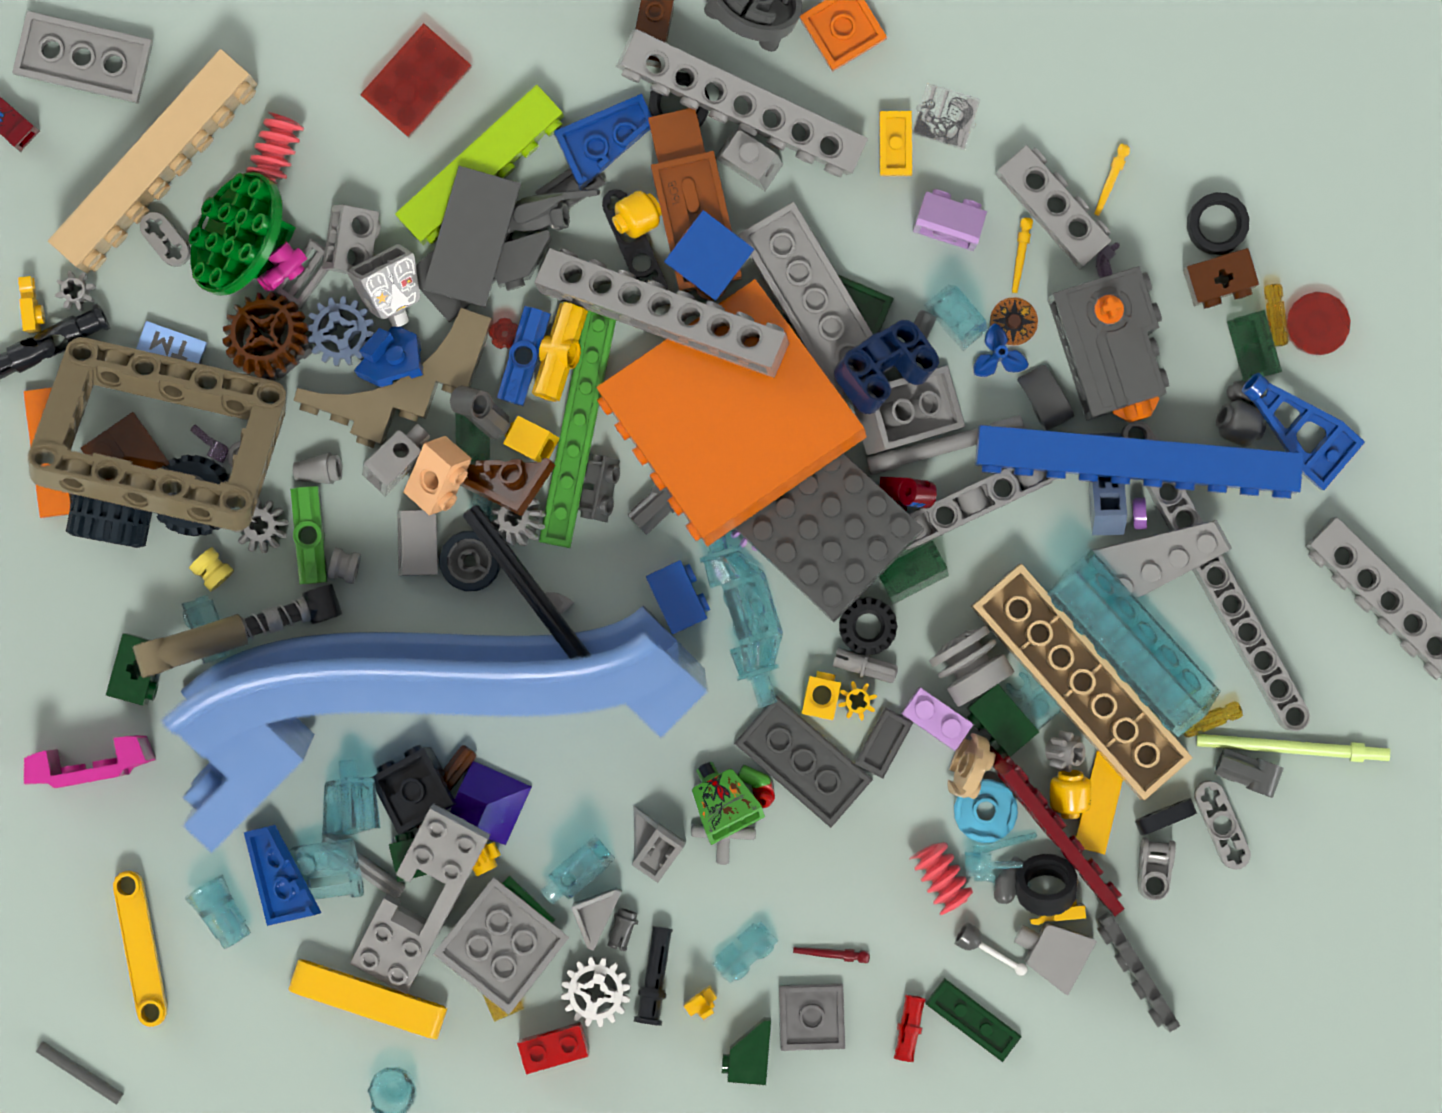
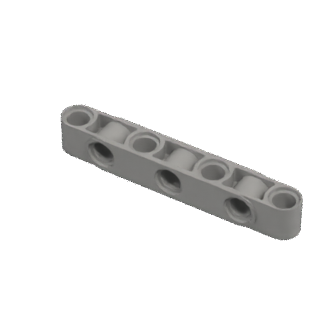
[906,469,1055,551]

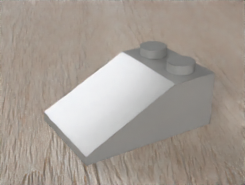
[852,365,965,455]

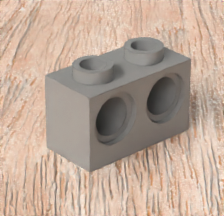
[322,205,381,274]

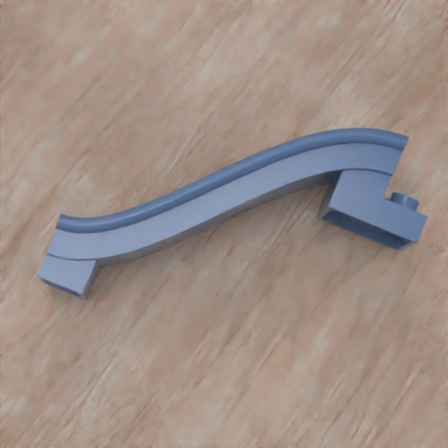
[161,606,708,853]

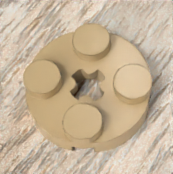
[947,733,995,799]

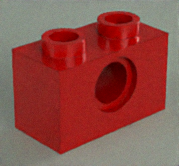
[517,1022,590,1075]

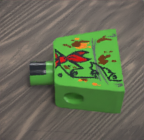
[692,762,765,845]

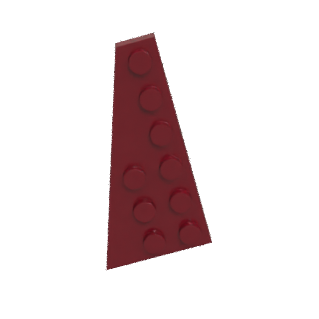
[990,746,1125,917]

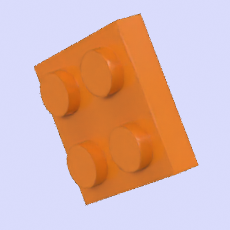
[799,0,887,72]

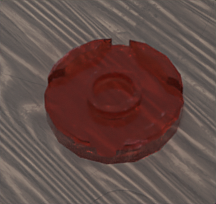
[1285,292,1351,356]

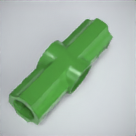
[290,486,328,585]

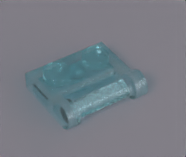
[289,838,364,900]

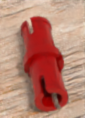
[893,995,926,1062]

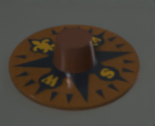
[990,298,1038,345]

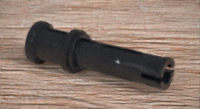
[633,926,673,1026]

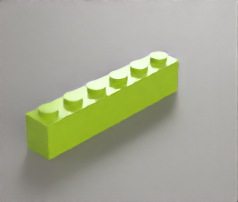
[395,85,564,245]

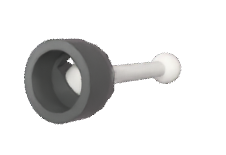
[954,922,1027,976]

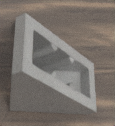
[632,805,686,883]
[571,888,622,951]

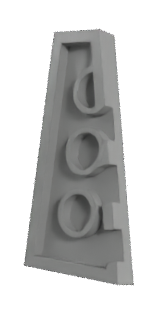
[1088,520,1232,608]

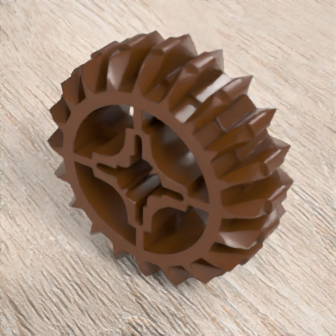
[222,292,309,378]

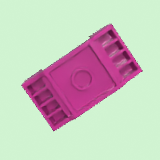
[24,735,156,789]

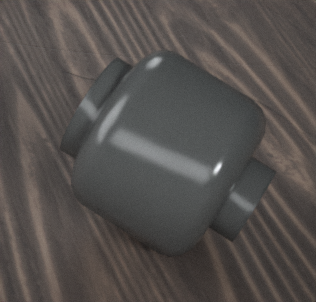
[1216,400,1266,447]

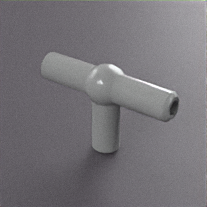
[691,825,756,865]

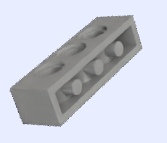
[995,145,1111,269]

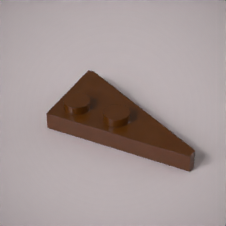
[460,458,555,516]

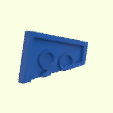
[554,94,652,190]
[244,825,322,926]

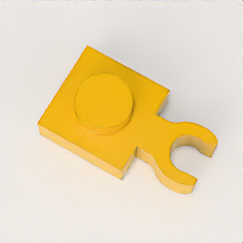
[18,276,45,334]

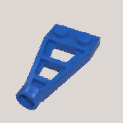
[1242,373,1365,491]

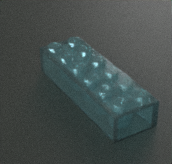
[1047,549,1221,737]

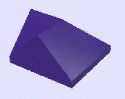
[450,761,532,845]

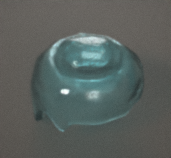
[367,1067,417,1113]

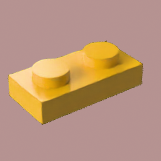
[879,111,912,176]

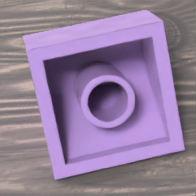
[913,189,987,251]

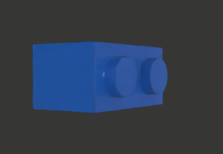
[645,560,711,635]

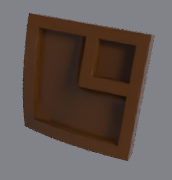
[80,412,170,481]

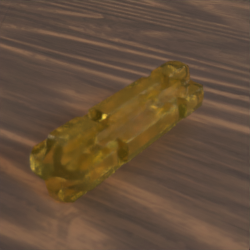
[1264,284,1289,347]
[1180,701,1243,738]

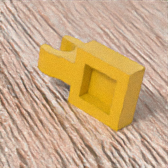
[1029,899,1086,925]
[683,985,717,1020]

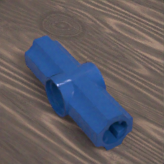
[497,306,551,406]

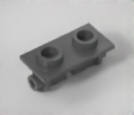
[578,454,620,523]

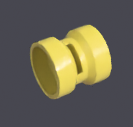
[189,547,234,592]

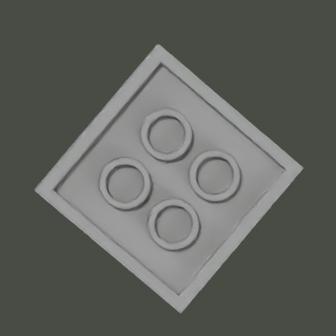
[432,877,569,1015]

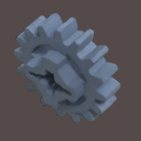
[308,296,375,367]

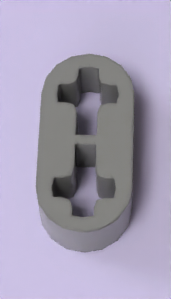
[140,212,190,267]

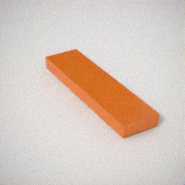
[23,387,72,518]

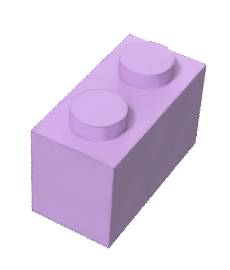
[900,687,974,751]

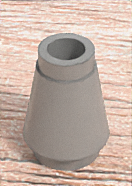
[293,452,342,484]

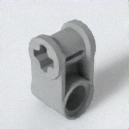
[1137,837,1176,900]

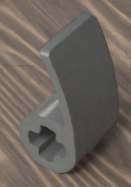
[1018,365,1074,431]

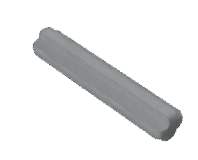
[320,833,405,899]

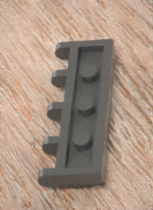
[1097,912,1180,1032]

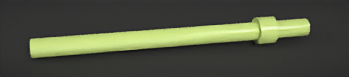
[1196,734,1390,762]

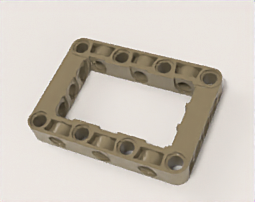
[28,337,286,531]

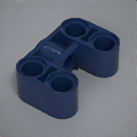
[834,320,939,414]

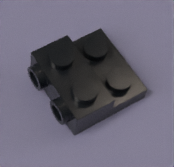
[369,745,457,835]

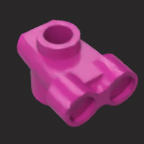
[257,242,307,292]

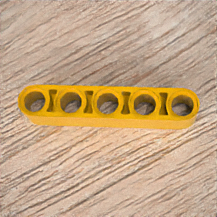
[288,959,448,1039]

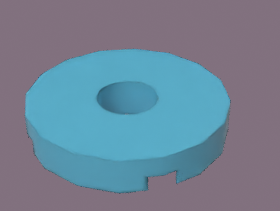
[954,779,1018,843]

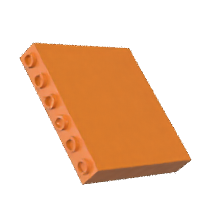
[596,279,867,547]

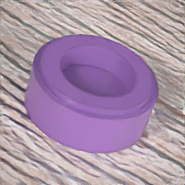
[1132,497,1147,530]

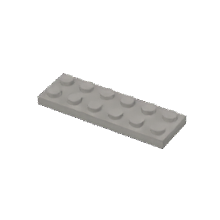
[739,201,892,397]

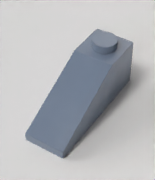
[1088,433,1127,535]

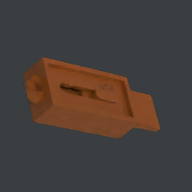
[648,108,742,301]

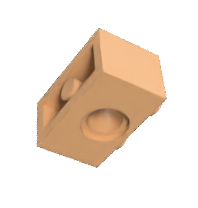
[403,436,472,516]

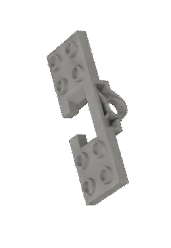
[350,804,490,994]

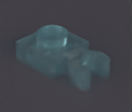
[1006,672,1062,731]

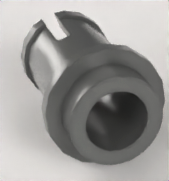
[607,908,639,951]

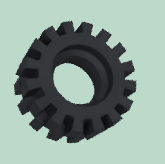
[839,597,898,655]

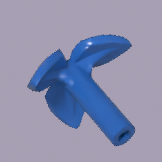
[973,323,1029,377]

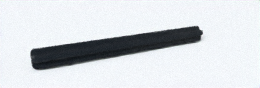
[463,505,591,659]

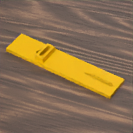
[1076,751,1123,855]

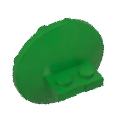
[189,172,296,296]

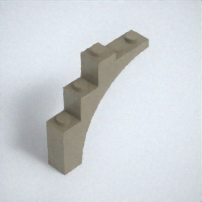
[293,308,493,448]

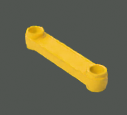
[113,871,167,1027]

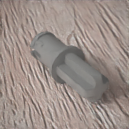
[833,647,898,683]

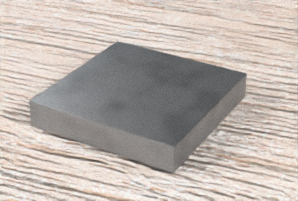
[779,984,845,1051]

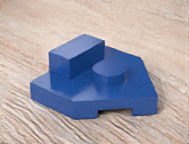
[354,326,423,388]

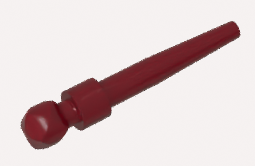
[793,947,870,964]

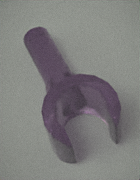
[190,424,229,463]

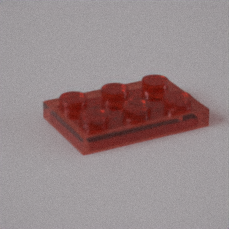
[360,23,472,138]

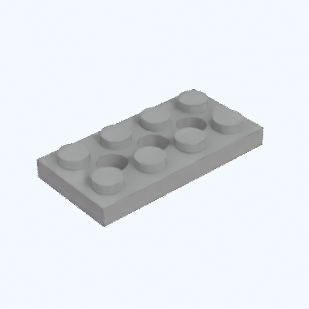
[12,11,153,104]

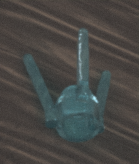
[965,832,1037,888]

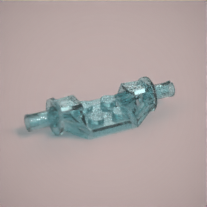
[699,535,783,708]

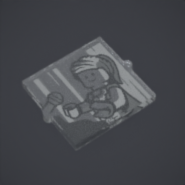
[912,83,980,150]

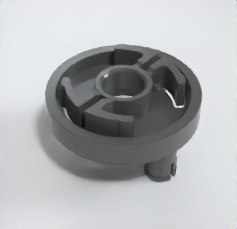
[704,0,802,52]

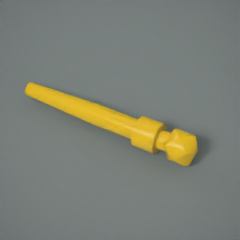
[1094,144,1130,216]
[1012,217,1033,293]

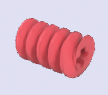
[246,112,304,184]
[909,842,973,915]

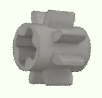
[55,271,96,311]
[1045,731,1086,772]

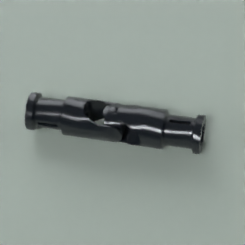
[0,303,110,379]

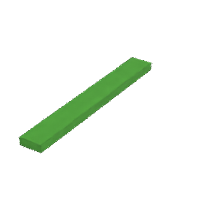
[539,310,616,549]

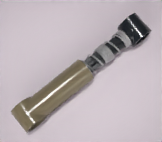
[132,584,342,678]

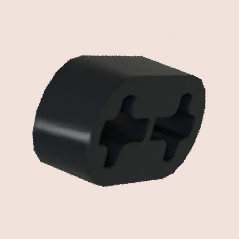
[1135,798,1197,836]

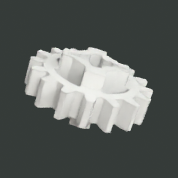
[561,956,631,1027]

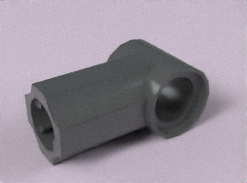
[450,386,511,439]
[628,485,674,535]
[1214,748,1284,798]

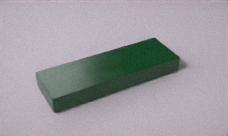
[925,978,1022,1062]

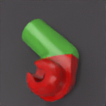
[738,764,775,808]

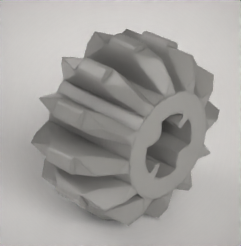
[234,499,288,553]
[491,499,546,546]

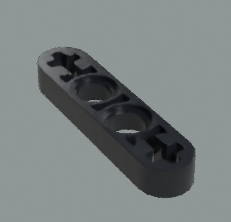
[602,189,669,297]

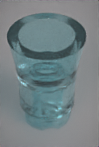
[184,874,251,949]

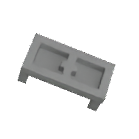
[397,510,437,576]

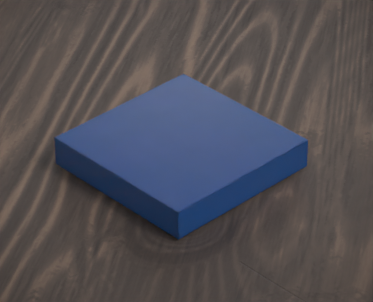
[664,210,755,301]

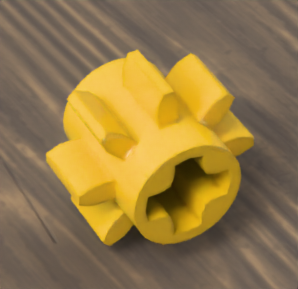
[838,681,877,721]
[473,842,501,877]

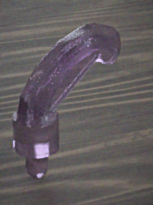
[1096,242,1120,278]

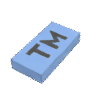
[136,321,208,364]

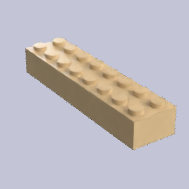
[48,49,258,274]
[970,563,1193,801]

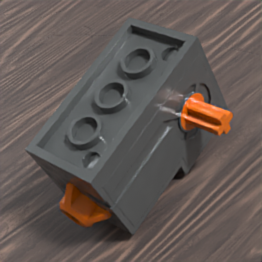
[1047,266,1169,423]

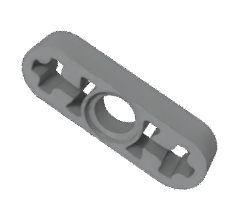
[1194,781,1250,870]

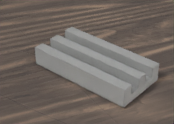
[274,238,329,310]

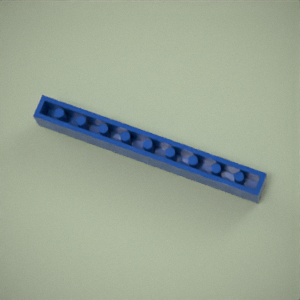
[975,425,1304,499]

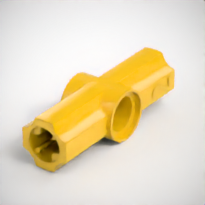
[532,302,588,402]

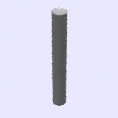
[36,1041,124,1105]

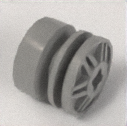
[929,625,1015,707]

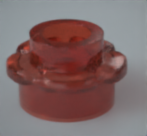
[489,318,518,349]

